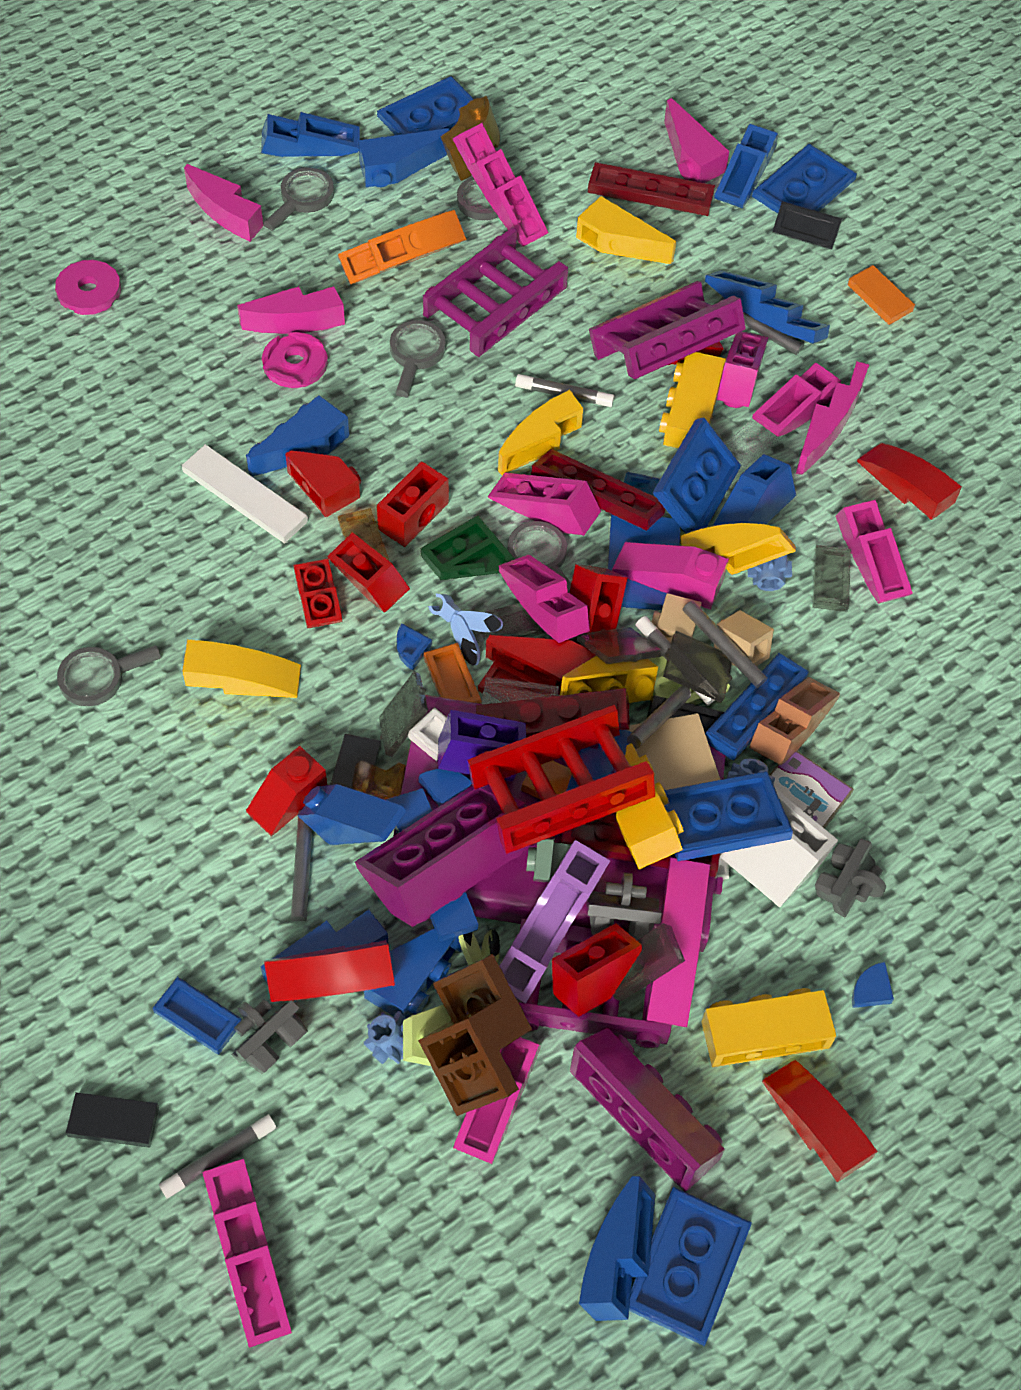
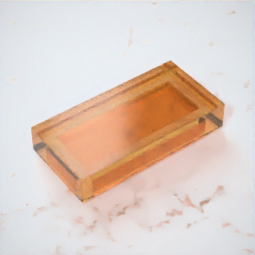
[337,508,390,561]

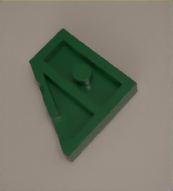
[421,515,515,580]

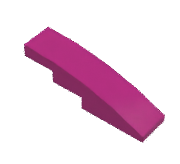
[452,123,549,247]
[796,361,869,475]
[646,858,710,1027]
[202,1158,292,1348]

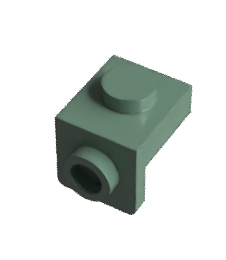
[526,839,571,883]

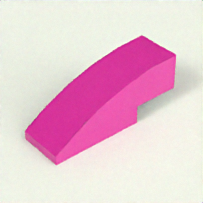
[184,164,264,242]
[237,286,345,334]
[752,362,841,437]
[835,500,913,604]
[499,554,590,643]
[453,1037,542,1164]

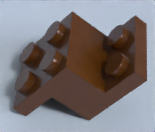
[418,954,532,1116]

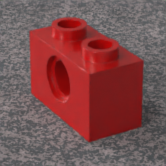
[377,461,449,547]

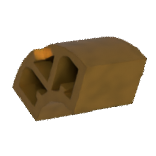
[440,96,500,181]

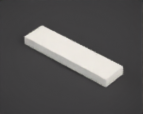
[182,444,308,544]

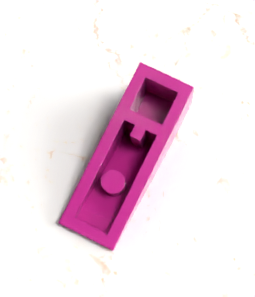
[664,98,729,183]
[716,331,768,408]
[488,473,601,536]
[612,542,729,610]

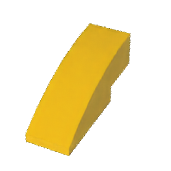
[498,390,583,475]
[681,523,796,575]
[182,639,301,698]

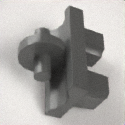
[815,839,886,918]
[586,872,662,941]
[231,999,307,1074]

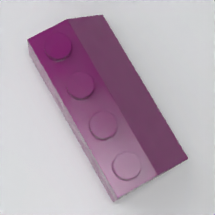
[355,785,536,927]
[570,1028,725,1192]

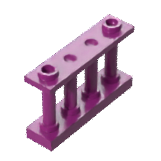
[423,227,568,357]
[589,281,746,379]
[518,919,672,1048]

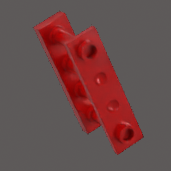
[467,705,655,854]

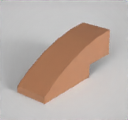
[749,677,840,765]

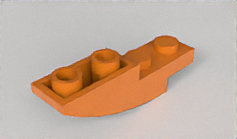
[338,210,466,285]

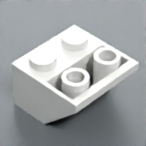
[720,791,838,907]

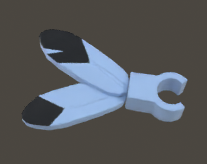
[428,593,503,665]

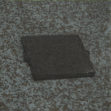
[577,627,661,664]
[663,631,732,703]
[379,671,428,757]

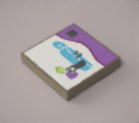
[769,751,854,829]

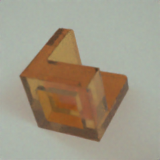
[351,761,406,800]

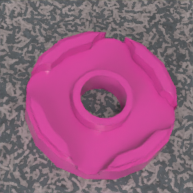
[55,260,121,315]
[262,332,328,388]

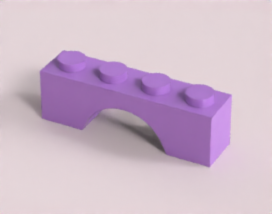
[499,840,610,1003]

